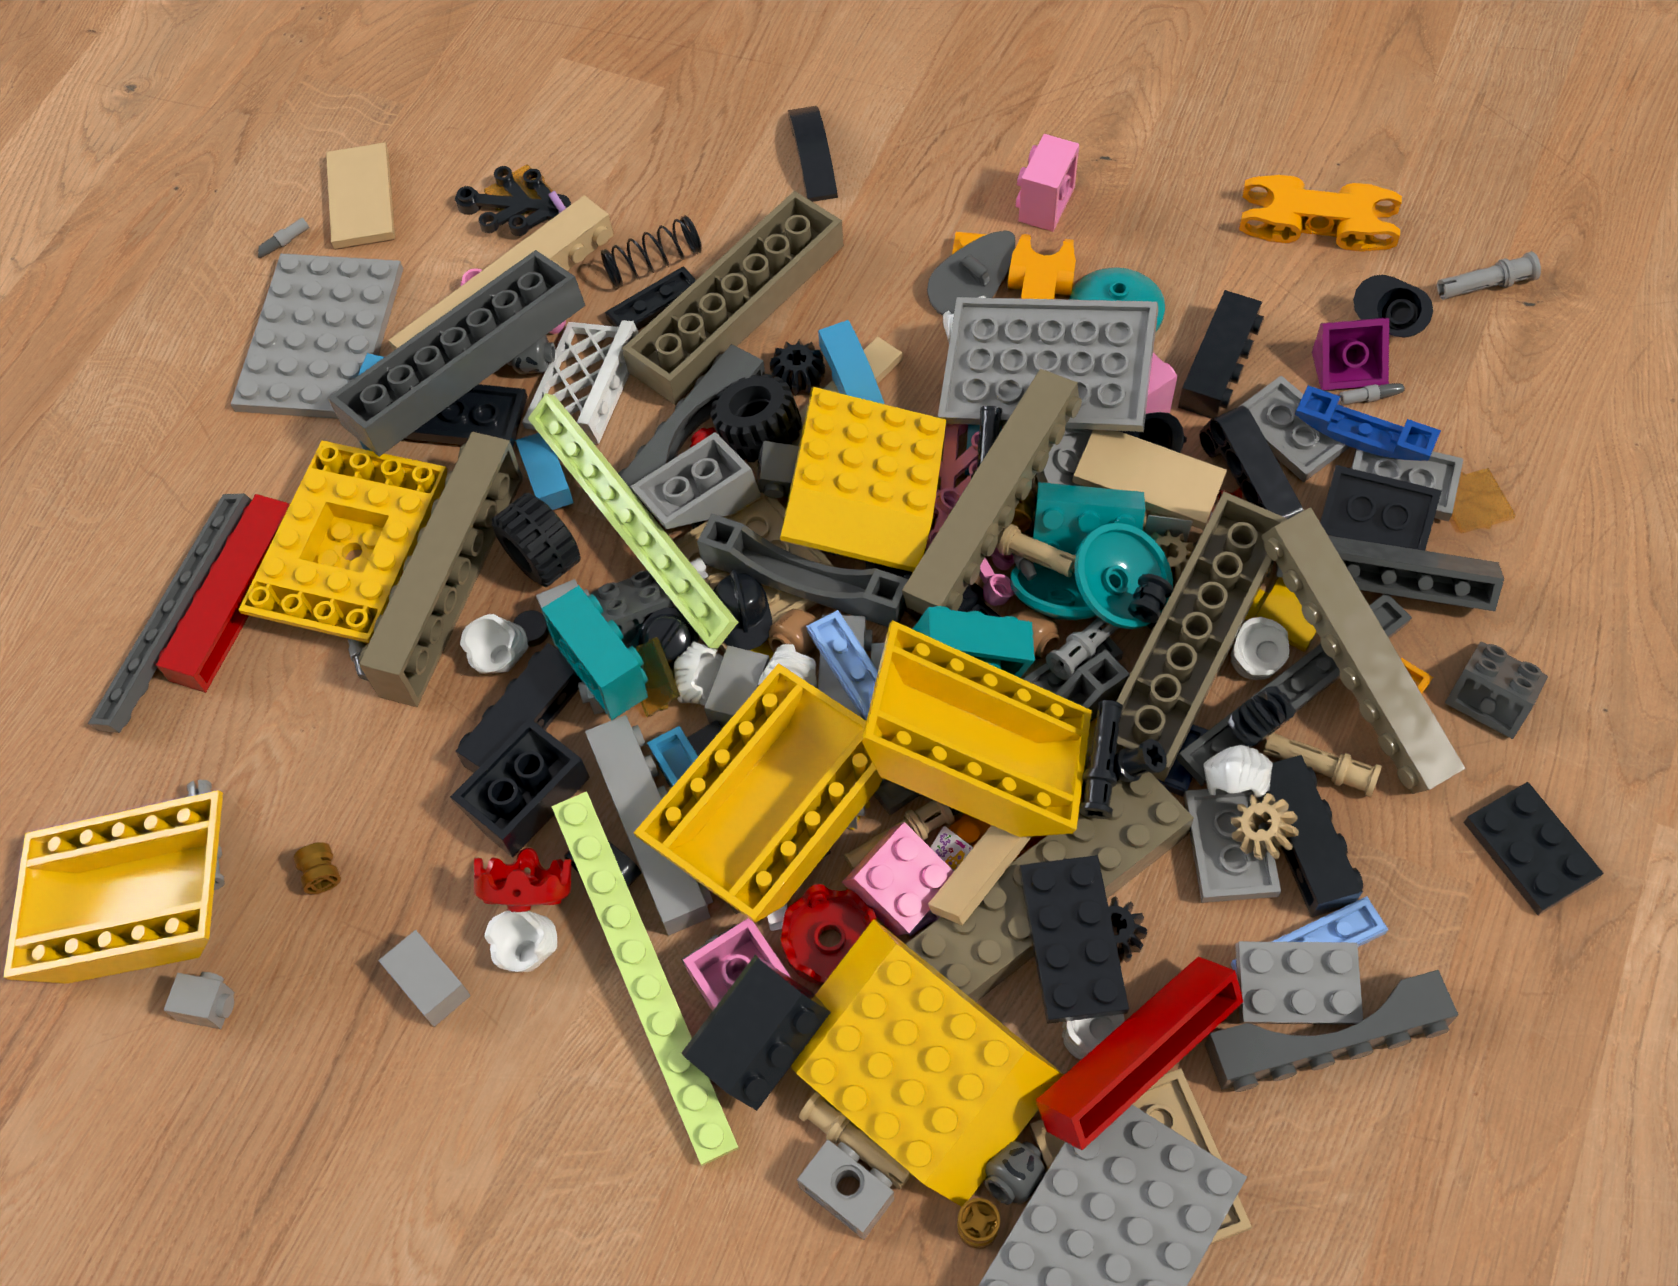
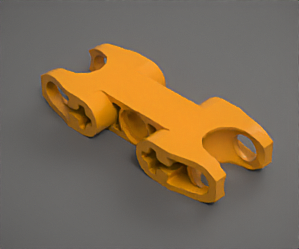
[1239,175,1402,252]
[1008,234,1076,299]

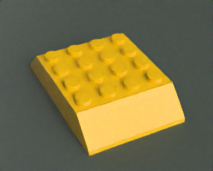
[780,387,946,572]
[862,620,1092,837]
[633,663,883,923]
[3,790,223,984]
[791,919,1064,1207]

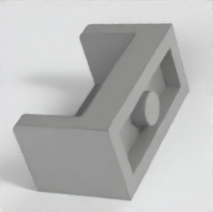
[704,645,770,727]
[378,930,470,1027]

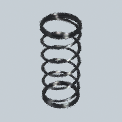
[601,215,702,288]

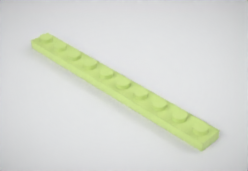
[528,393,739,649]
[551,791,739,1166]

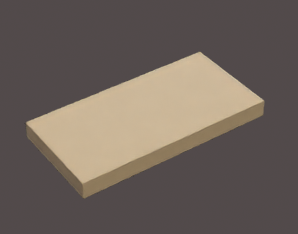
[326,142,395,249]
[1072,430,1227,530]

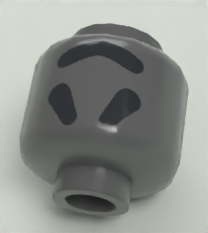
[507,335,555,374]
[985,1141,1046,1205]

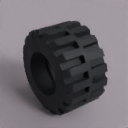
[711,374,802,462]
[492,493,581,587]

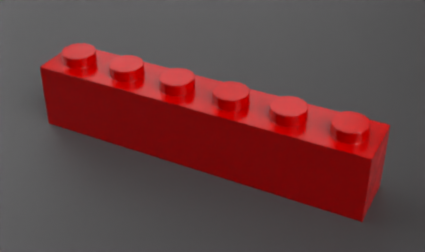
[156,494,290,693]
[1036,956,1244,1150]

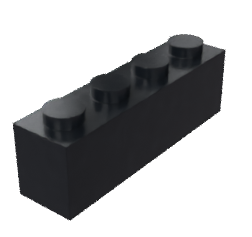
[1178,290,1264,419]
[455,643,582,773]
[1263,755,1363,917]

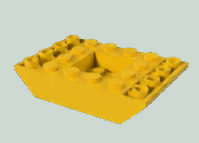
[239,440,447,643]

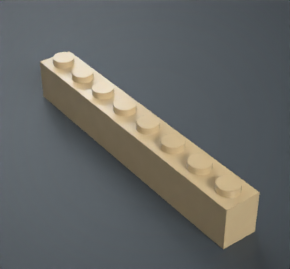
[389,195,614,351]

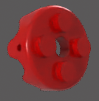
[474,848,571,912]
[780,884,877,986]

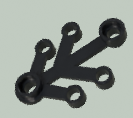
[455,166,571,236]

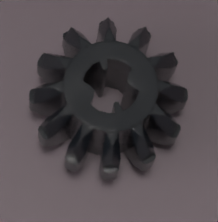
[770,339,825,396]
[1228,686,1296,746]
[1108,896,1147,963]

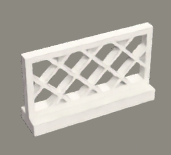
[522,320,639,444]

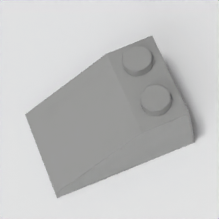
[630,432,761,529]

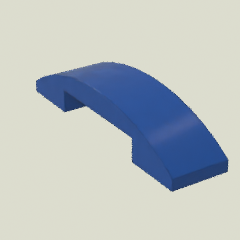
[1295,385,1441,461]

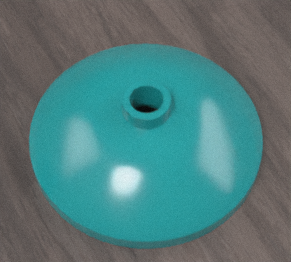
[1069,267,1165,333]
[1074,523,1173,629]
[1010,564,1114,620]

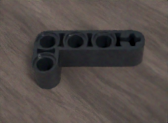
[1199,405,1304,519]

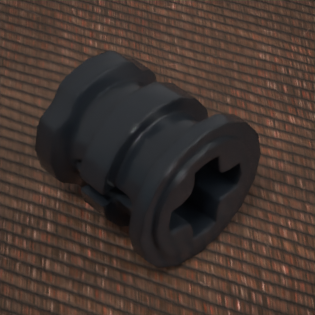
[1128,574,1173,623]

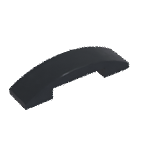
[788,106,838,202]

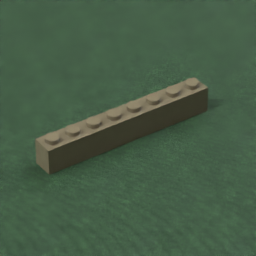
[902,368,1082,614]
[1261,507,1466,794]

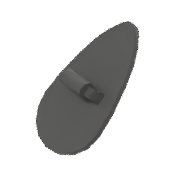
[927,230,1015,316]

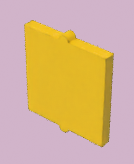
[1255,577,1317,652]

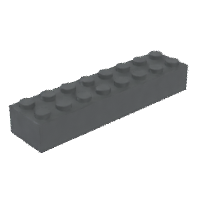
[328,250,585,457]

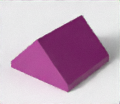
[1312,318,1389,390]

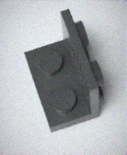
[591,570,674,648]
[1445,642,1548,739]

